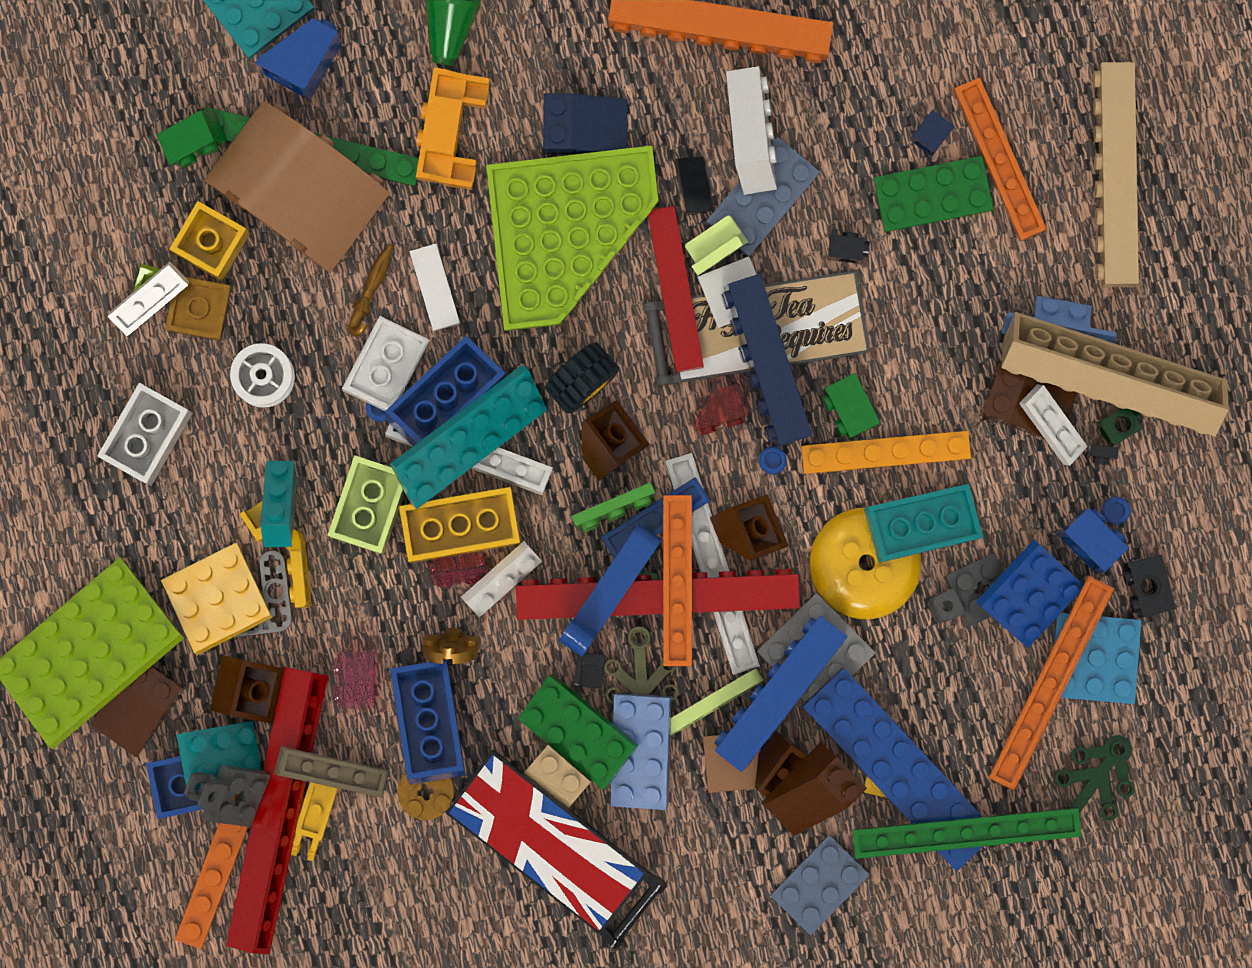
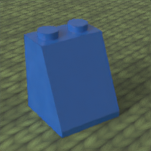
[255,18,343,100]

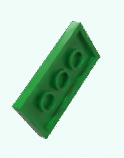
[873,156,994,233]
[517,674,639,790]

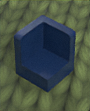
[910,109,954,157]

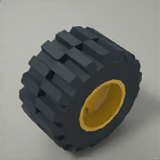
[545,342,619,414]

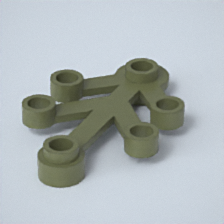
[604,627,679,704]

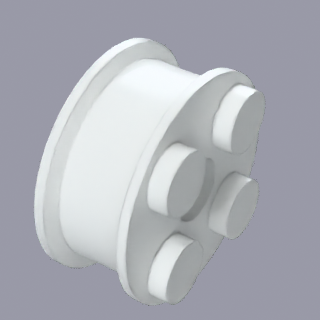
[230,343,295,408]

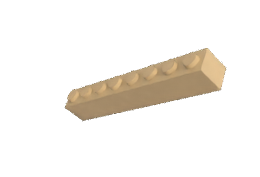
[1093,62,1139,287]

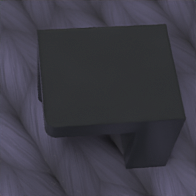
[574,653,605,689]

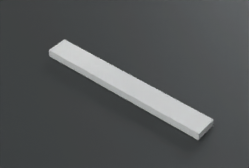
[665,453,760,675]

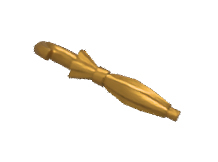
[348,244,393,337]

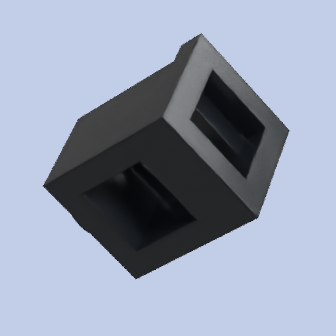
[827,229,870,264]

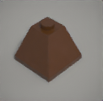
[581,400,650,481]
[710,494,788,561]

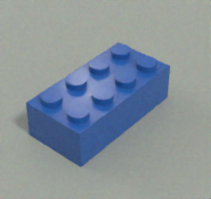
[385,336,506,446]
[390,659,466,785]

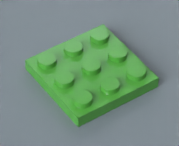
[571,482,655,533]

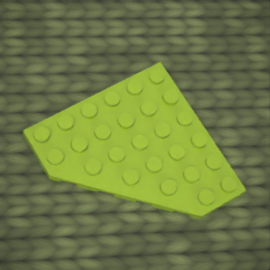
[486,146,659,331]

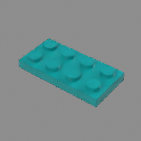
[864,484,984,563]

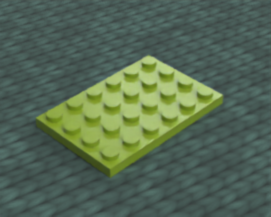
[0,557,184,749]

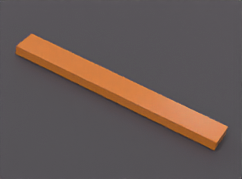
[989,576,1115,791]

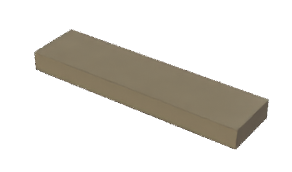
[274,746,388,798]

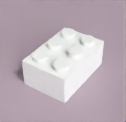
[97,383,193,486]

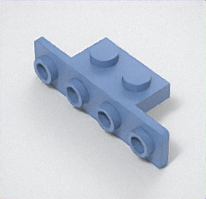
[1002,296,1117,344]

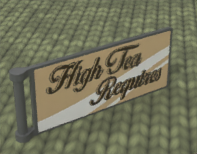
[643,271,870,387]

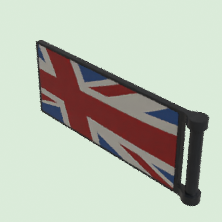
[446,750,667,949]

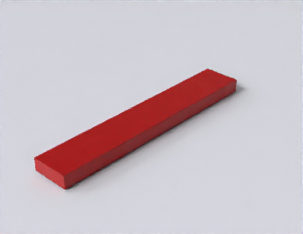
[648,206,704,373]

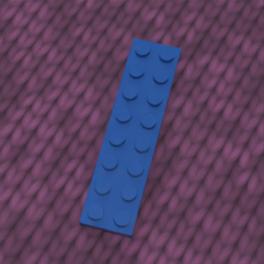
[802,668,983,871]

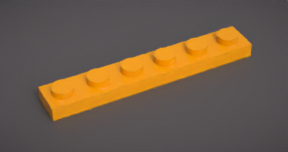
[801,431,971,474]

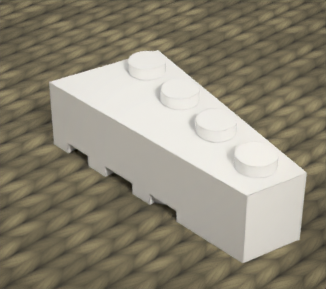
[726,66,777,195]

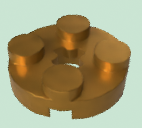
[423,628,479,664]
[397,773,454,820]

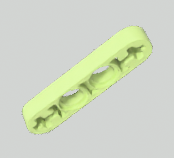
[670,669,764,736]

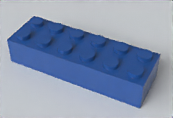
[714,615,848,772]

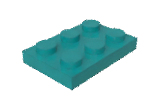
[177,721,262,790]

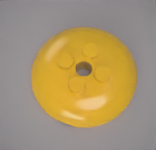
[809,507,921,619]

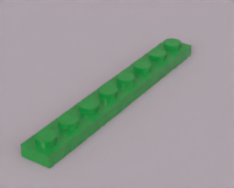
[205,107,419,187]
[852,807,1081,859]

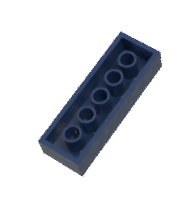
[721,274,812,447]

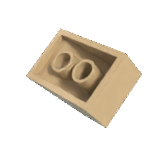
[524,745,591,808]

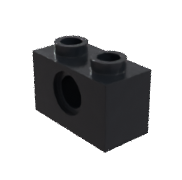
[1122,555,1176,618]

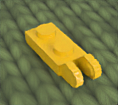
[285,529,312,608]
[291,782,338,861]

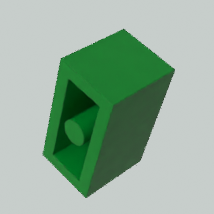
[157,110,227,168]
[822,373,880,440]

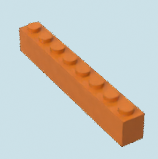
[608,0,834,63]

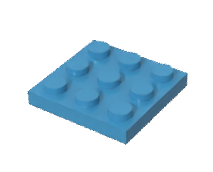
[1053,613,1141,704]

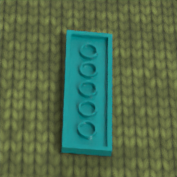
[390,365,547,509]

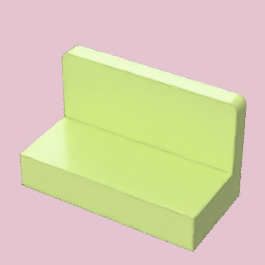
[685,215,748,275]

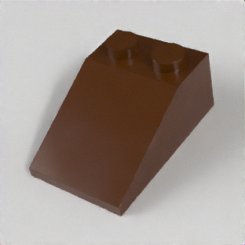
[979,361,1077,439]
[91,665,186,758]
[761,742,867,836]

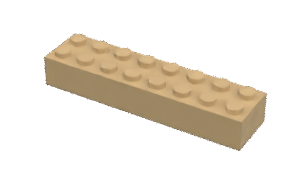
[1001,312,1229,437]

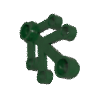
[1054,735,1134,820]

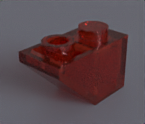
[692,383,748,436]

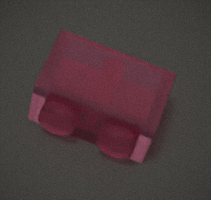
[334,652,376,709]

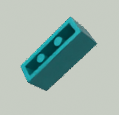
[260,461,297,547]

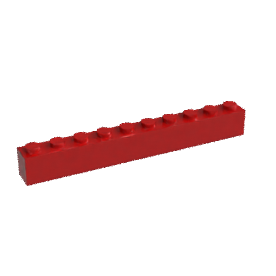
[516,569,800,620]
[226,667,328,954]

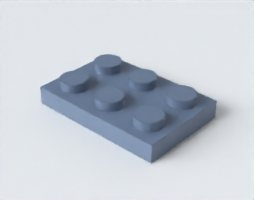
[770,835,870,936]

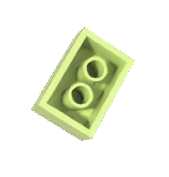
[327,455,405,555]

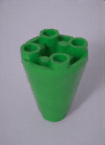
[426,0,481,66]

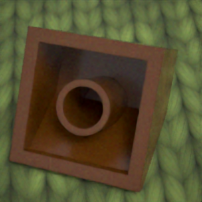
[210,655,285,724]

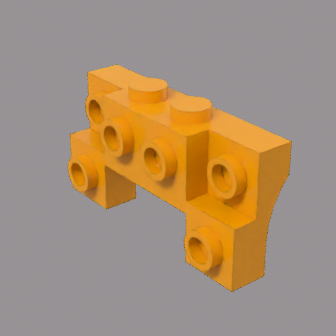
[416,68,490,190]

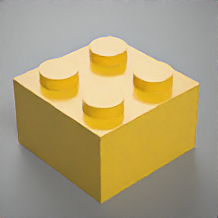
[169,201,250,281]

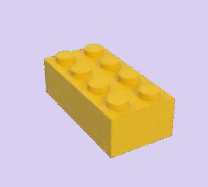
[399,487,521,563]

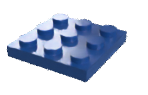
[976,540,1084,648]

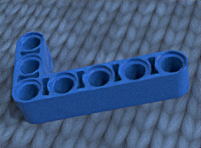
[558,524,662,657]

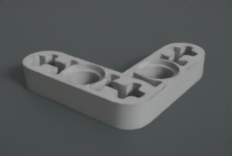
[233,551,293,638]

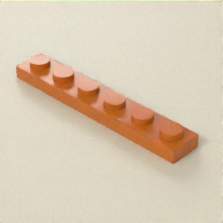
[953,77,1047,241]
[663,495,692,666]
[175,793,249,949]

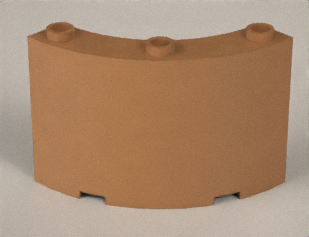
[203,101,390,273]

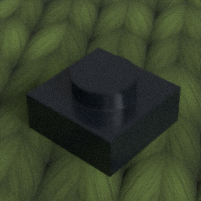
[1086,445,1119,465]

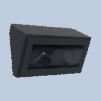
[676,157,713,216]

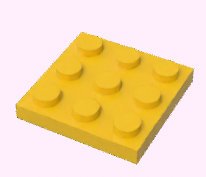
[161,542,273,655]

